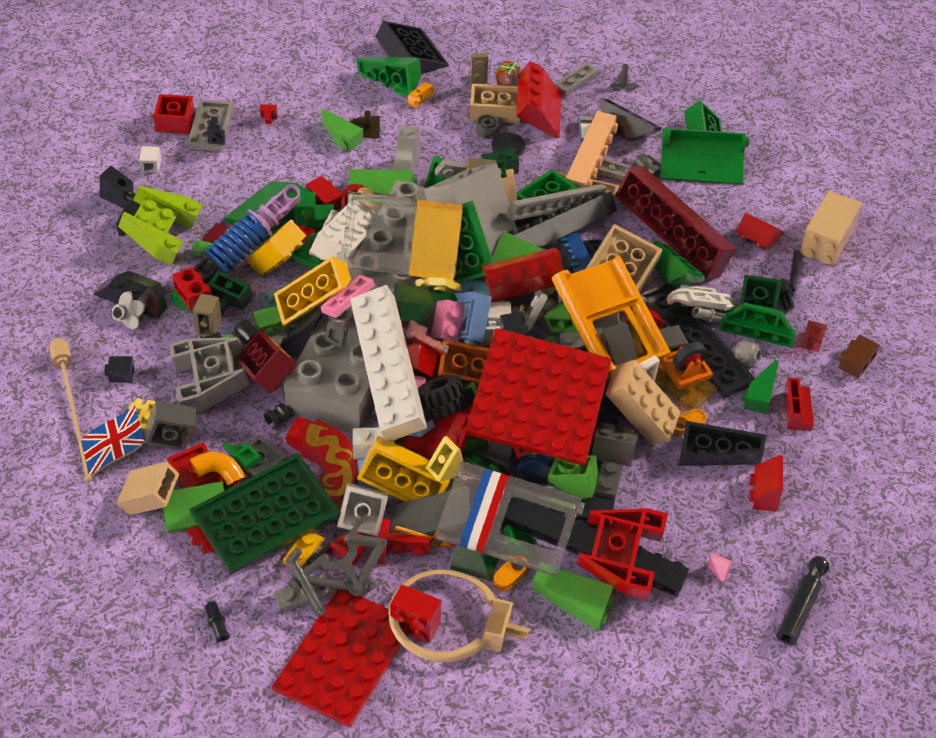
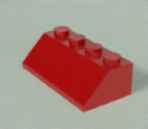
[482,248,564,302]

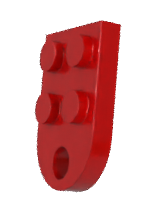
[167,442,224,489]

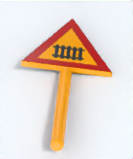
[395,526,456,547]

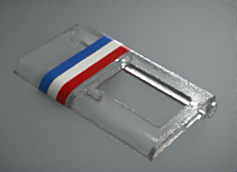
[435,461,585,577]

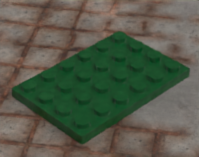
[189,453,341,575]

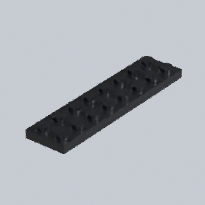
[640,282,755,399]

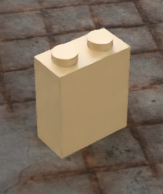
[117,461,179,515]

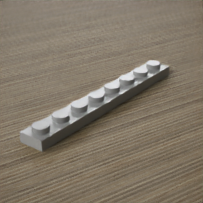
[506,184,608,221]

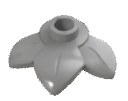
[112,291,145,329]

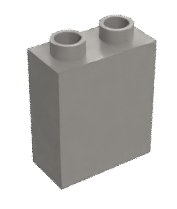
[424,163,517,257]

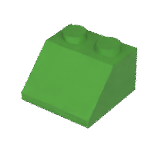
[548,455,599,499]

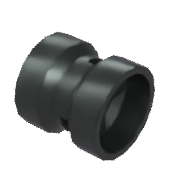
[263,403,291,430]

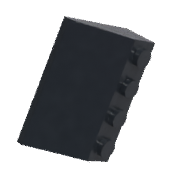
[375,21,449,74]

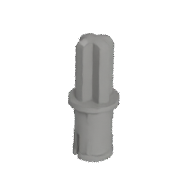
[692,306,725,324]

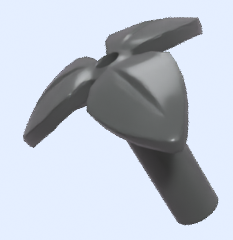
[610,64,638,91]

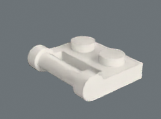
[524,290,548,331]

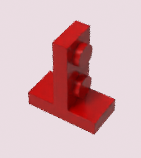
[377,518,430,565]

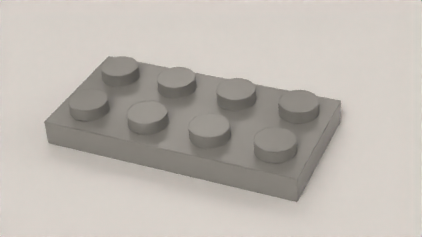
[187,100,234,152]

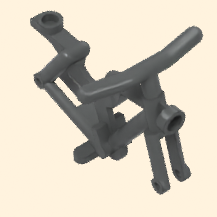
[286,514,387,617]

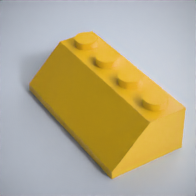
[274,256,351,326]
[357,435,450,502]

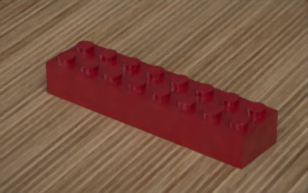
[615,166,736,279]

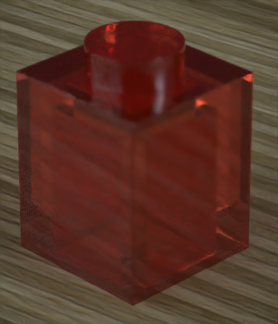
[801,320,827,352]

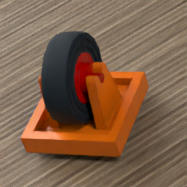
[660,342,713,390]

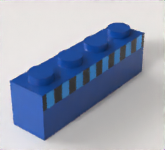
[557,233,591,274]

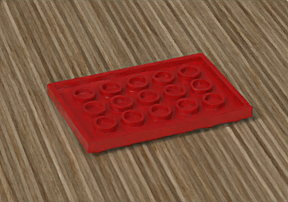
[272,589,410,727]

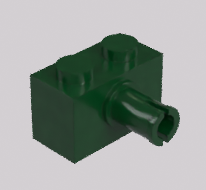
[481,148,519,178]
[208,270,253,316]

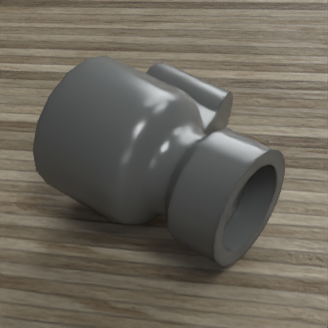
[633,153,661,177]

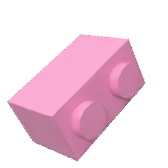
[430,300,465,342]

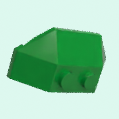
[653,241,705,286]
[719,303,796,348]

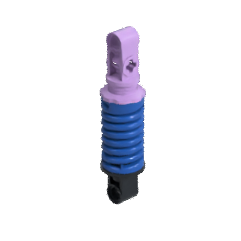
[194,184,300,284]

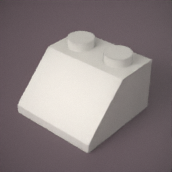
[337,483,388,536]

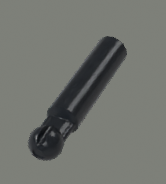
[776,556,829,646]

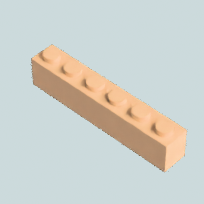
[566,111,618,189]

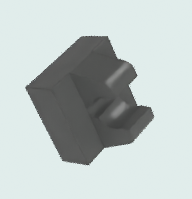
[325,320,349,348]

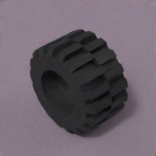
[417,375,469,420]

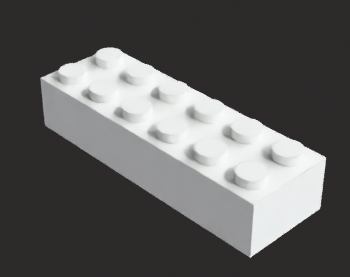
[309,197,380,264]

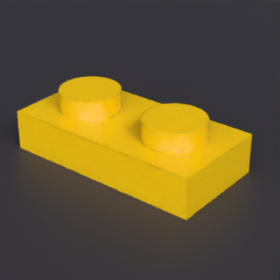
[283,532,323,569]

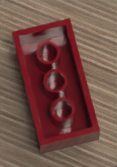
[235,329,297,394]

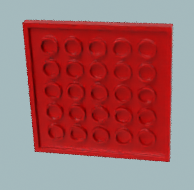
[465,328,612,466]

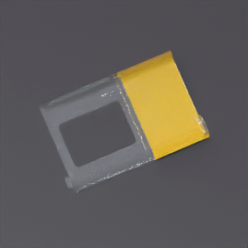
[337,191,463,281]

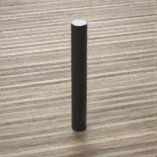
[789,250,801,292]

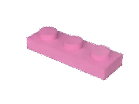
[320,275,375,318]

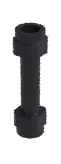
[306,528,348,565]

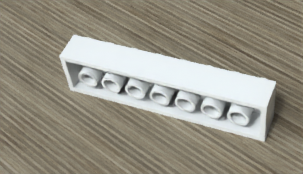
[350,285,427,441]

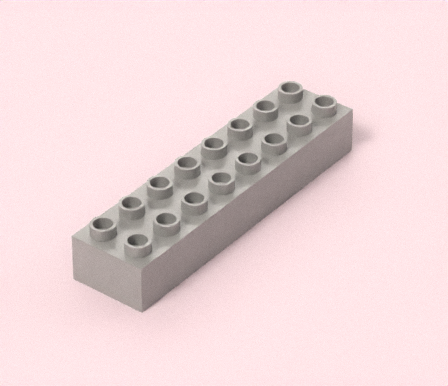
[284,180,428,434]

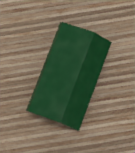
[393,283,458,327]

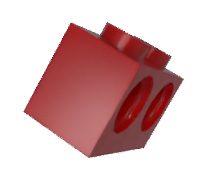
[172,267,212,311]

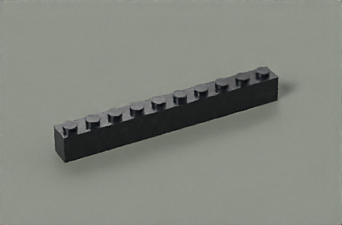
[494,489,689,597]

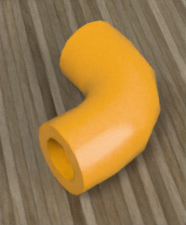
[190,451,245,486]

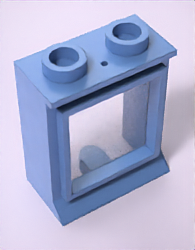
[455,291,492,345]

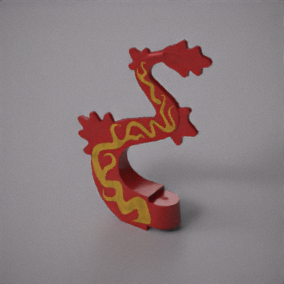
[187,417,357,553]

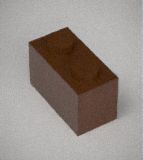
[838,335,880,379]

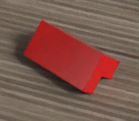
[784,378,814,431]

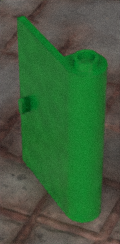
[660,128,749,185]

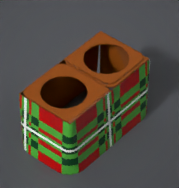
[495,61,520,86]

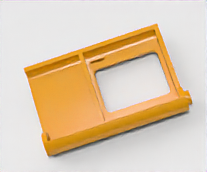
[552,255,671,381]

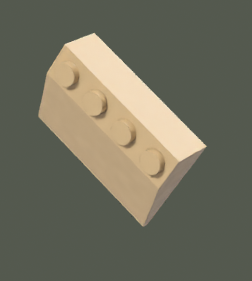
[586,224,663,292]

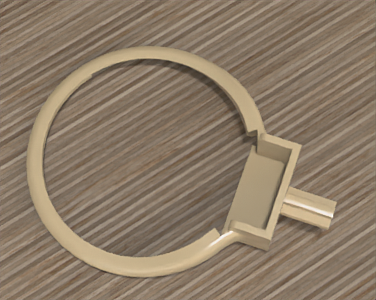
[389,570,530,662]

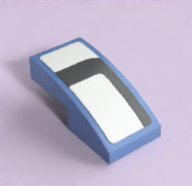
[577,115,594,142]

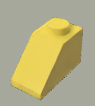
[426,436,464,482]

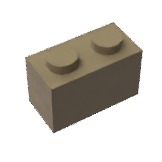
[193,294,222,336]

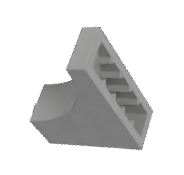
[392,125,420,171]

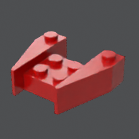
[577,508,668,600]

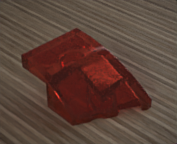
[402,320,449,356]

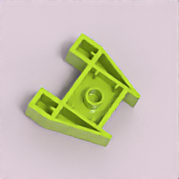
[118,186,203,265]

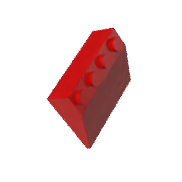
[516,61,561,138]

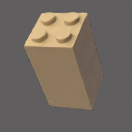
[800,191,862,266]

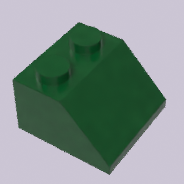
[739,274,782,310]

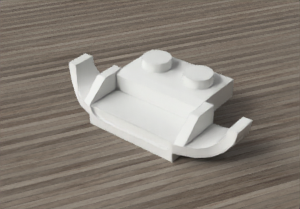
[666,284,737,311]

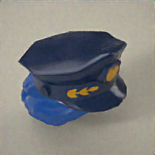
[517,452,555,484]

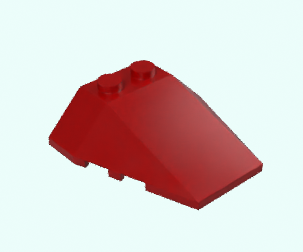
[401,405,473,481]

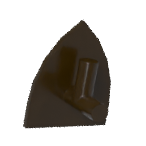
[349,110,380,138]

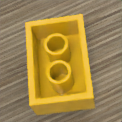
[246,220,306,275]

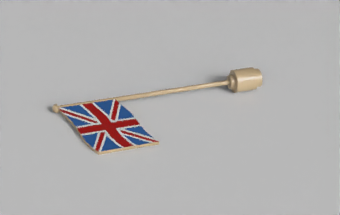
[49,338,145,482]

